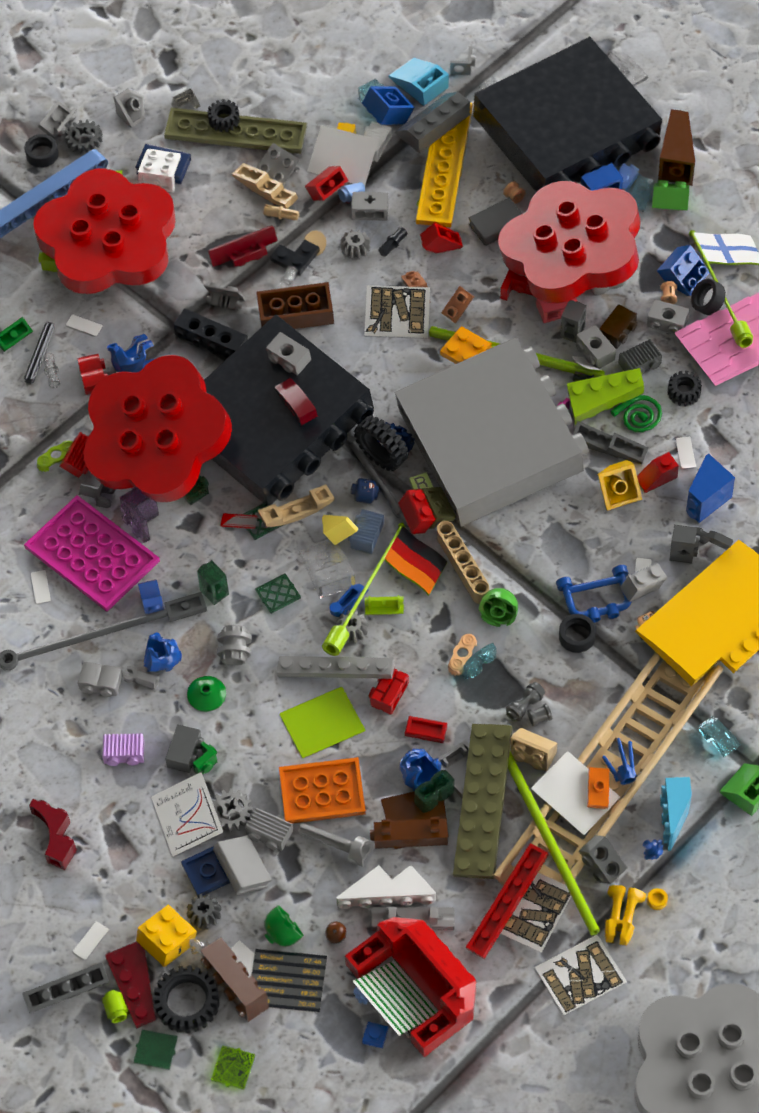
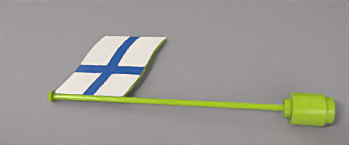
[689,230,759,348]

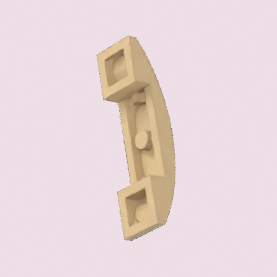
[258,484,335,527]

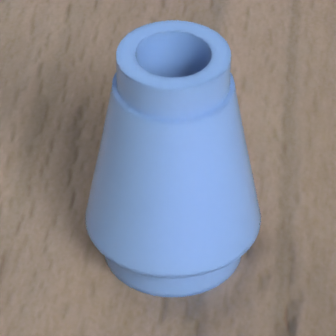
[338,182,365,203]

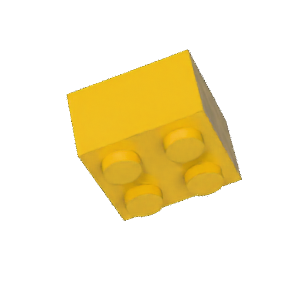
[136,904,197,968]

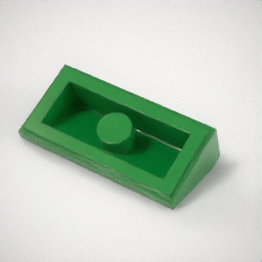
[0,316,33,352]

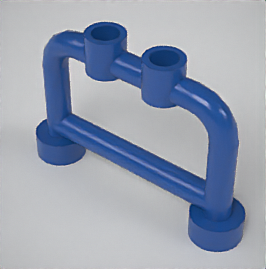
[556,565,632,623]

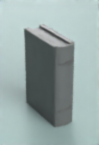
[469,197,522,246]

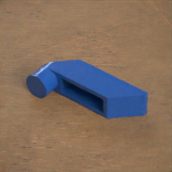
[330,583,369,617]

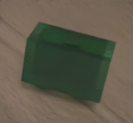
[197,560,229,605]

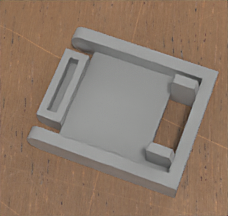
[438,739,469,798]

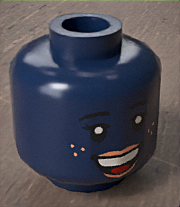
[350,478,379,504]

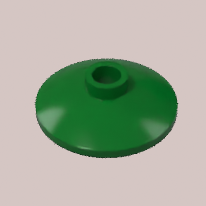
[187,676,226,712]

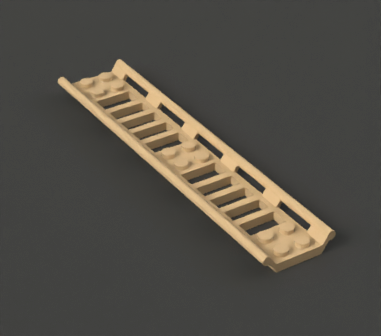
[493,652,724,886]

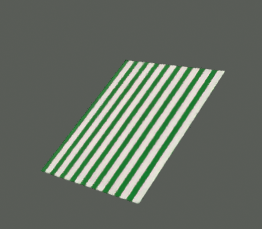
[353,960,438,1035]

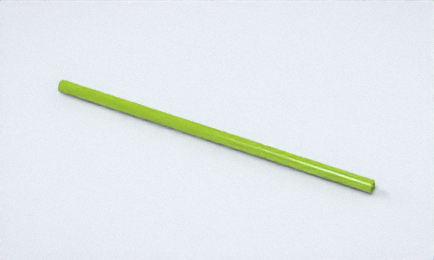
[508,751,600,936]

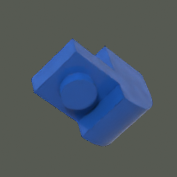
[138,579,164,614]

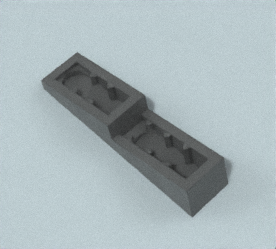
[572,421,648,465]

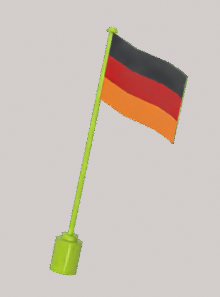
[322,523,447,656]

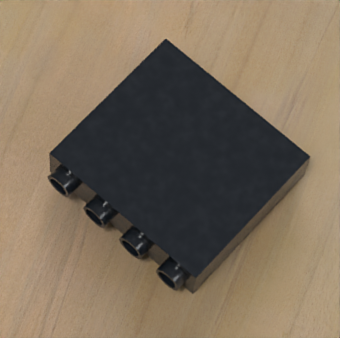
[473,36,662,192]
[204,314,374,506]

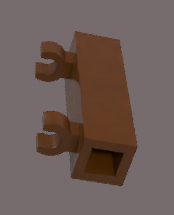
[370,817,448,849]

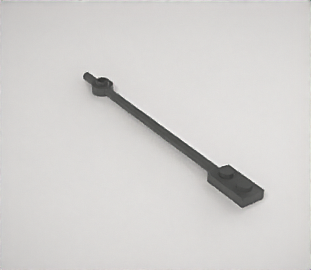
[0,592,207,670]

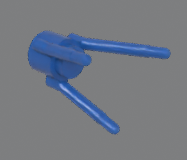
[602,738,637,785]

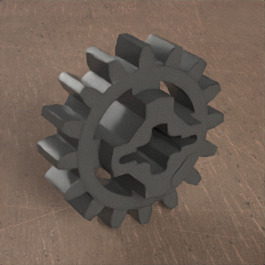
[65,119,103,154]

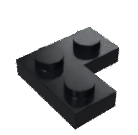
[270,239,320,276]

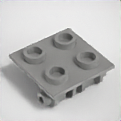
[257,143,300,186]
[204,283,245,310]

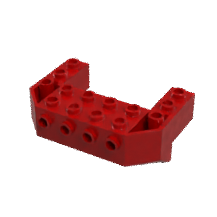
[345,917,477,1057]

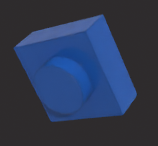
[362,1021,388,1049]

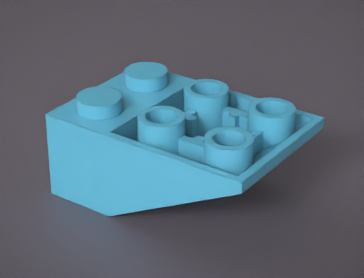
[389,58,449,106]
[660,777,692,851]

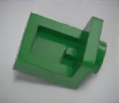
[193,741,217,774]

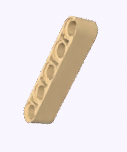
[437,521,489,604]

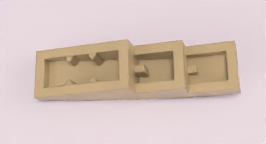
[232,163,298,209]

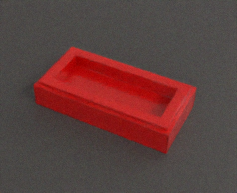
[405,716,448,744]

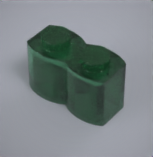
[414,770,455,813]

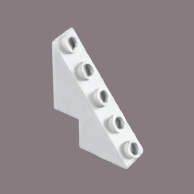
[336,865,436,909]

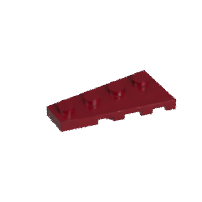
[105,941,156,1029]

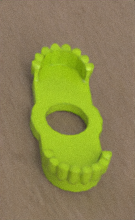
[37,440,72,472]

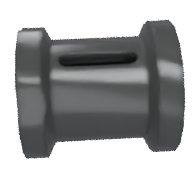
[527,703,553,727]

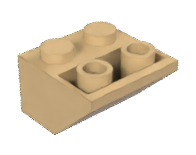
[511,728,557,771]

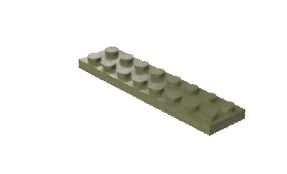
[164,108,307,154]
[453,723,513,879]

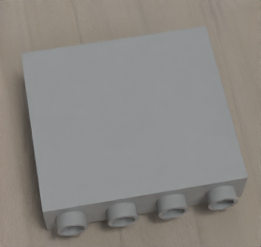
[395,337,589,527]

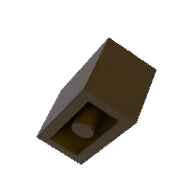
[599,304,638,349]

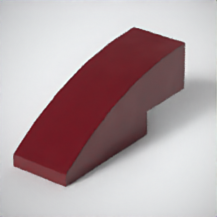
[274,378,318,425]

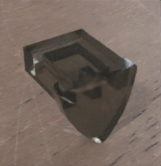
[171,88,201,109]

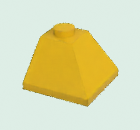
[597,460,643,511]

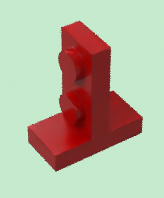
[500,269,536,301]

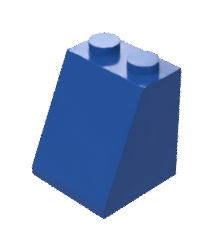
[686,453,735,523]

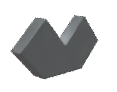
[696,527,733,550]

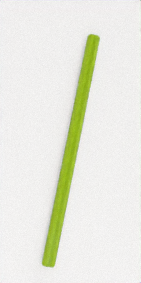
[429,326,605,377]

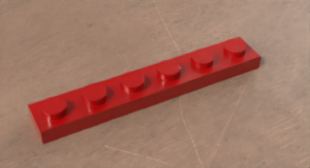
[466,843,549,959]

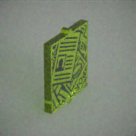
[211,1045,256,1090]

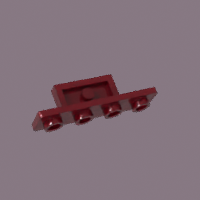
[208,225,278,267]

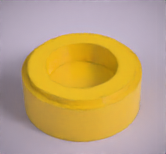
[647,888,668,910]

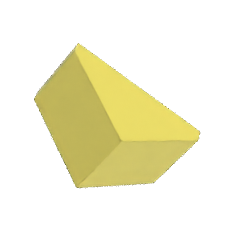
[322,515,358,545]

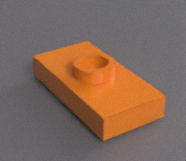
[587,767,610,809]

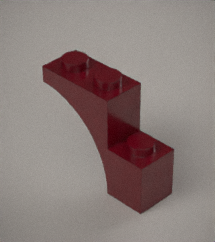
[29,799,77,870]

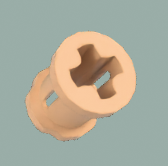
[661,281,677,304]

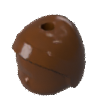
[325,921,347,943]

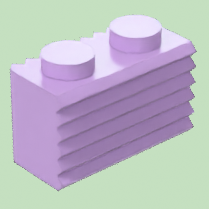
[102,733,145,766]

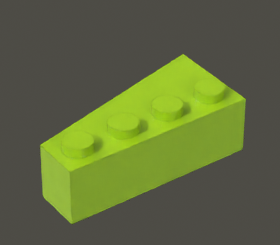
[567,368,644,425]

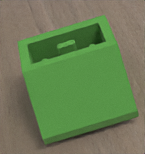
[652,180,690,210]
[719,763,759,816]

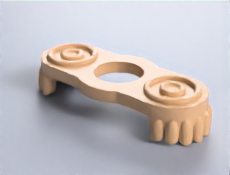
[448,634,477,676]

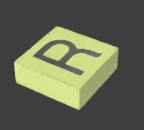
[409,472,433,490]

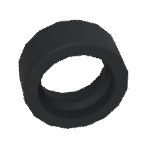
[24,134,59,168]
[691,278,726,315]
[559,614,596,653]

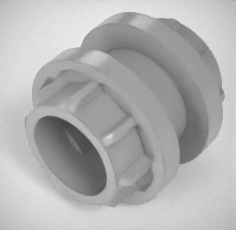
[217,625,252,665]

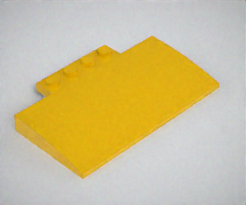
[635,540,759,687]

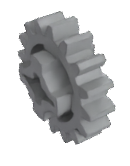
[212,789,253,832]

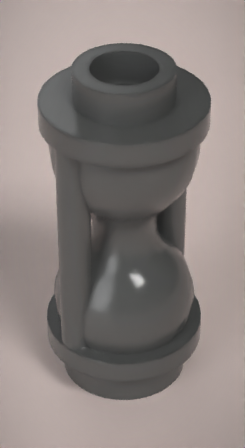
[506,682,545,721]

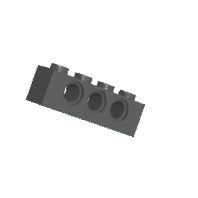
[22,962,109,1014]

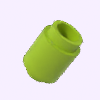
[102,990,128,1023]

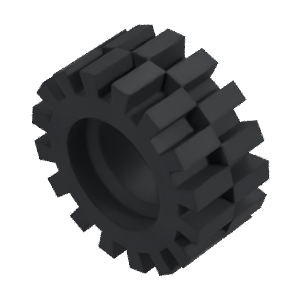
[208,99,240,132]
[667,371,702,406]

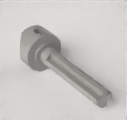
[298,823,375,867]

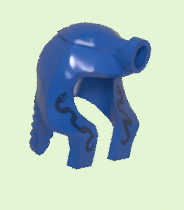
[107,334,154,372]

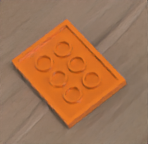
[279,757,366,824]

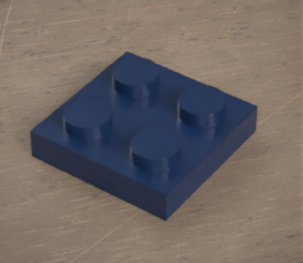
[181,846,230,898]

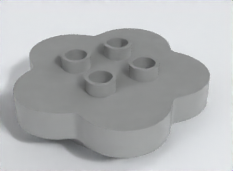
[635,983,759,1113]

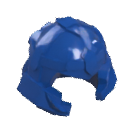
[143,632,182,672]
[400,749,442,791]

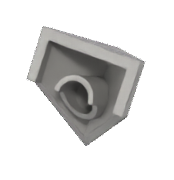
[114,88,145,128]

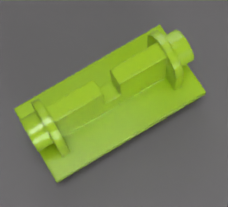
[365,595,404,615]

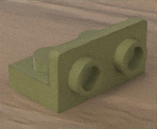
[422,487,456,529]

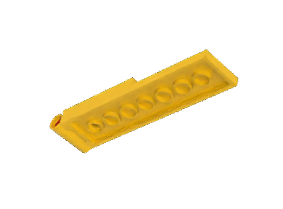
[416,103,472,228]

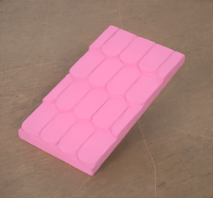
[674,292,759,386]

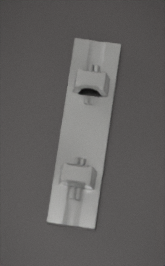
[372,907,454,930]

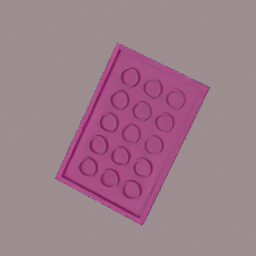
[24,495,160,612]

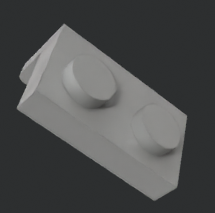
[38,101,77,139]

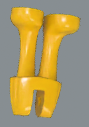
[605,885,646,946]

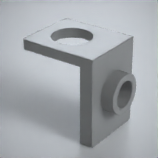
[450,46,475,75]

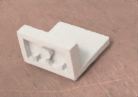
[138,149,181,193]

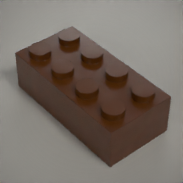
[256,282,334,329]

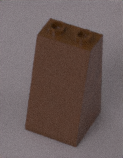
[658,109,696,186]

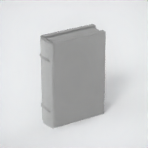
[213,835,272,895]

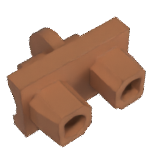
[441,286,475,323]

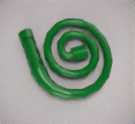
[610,394,662,432]

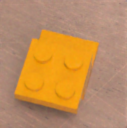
[440,326,491,364]

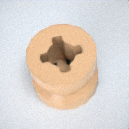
[503,181,526,204]

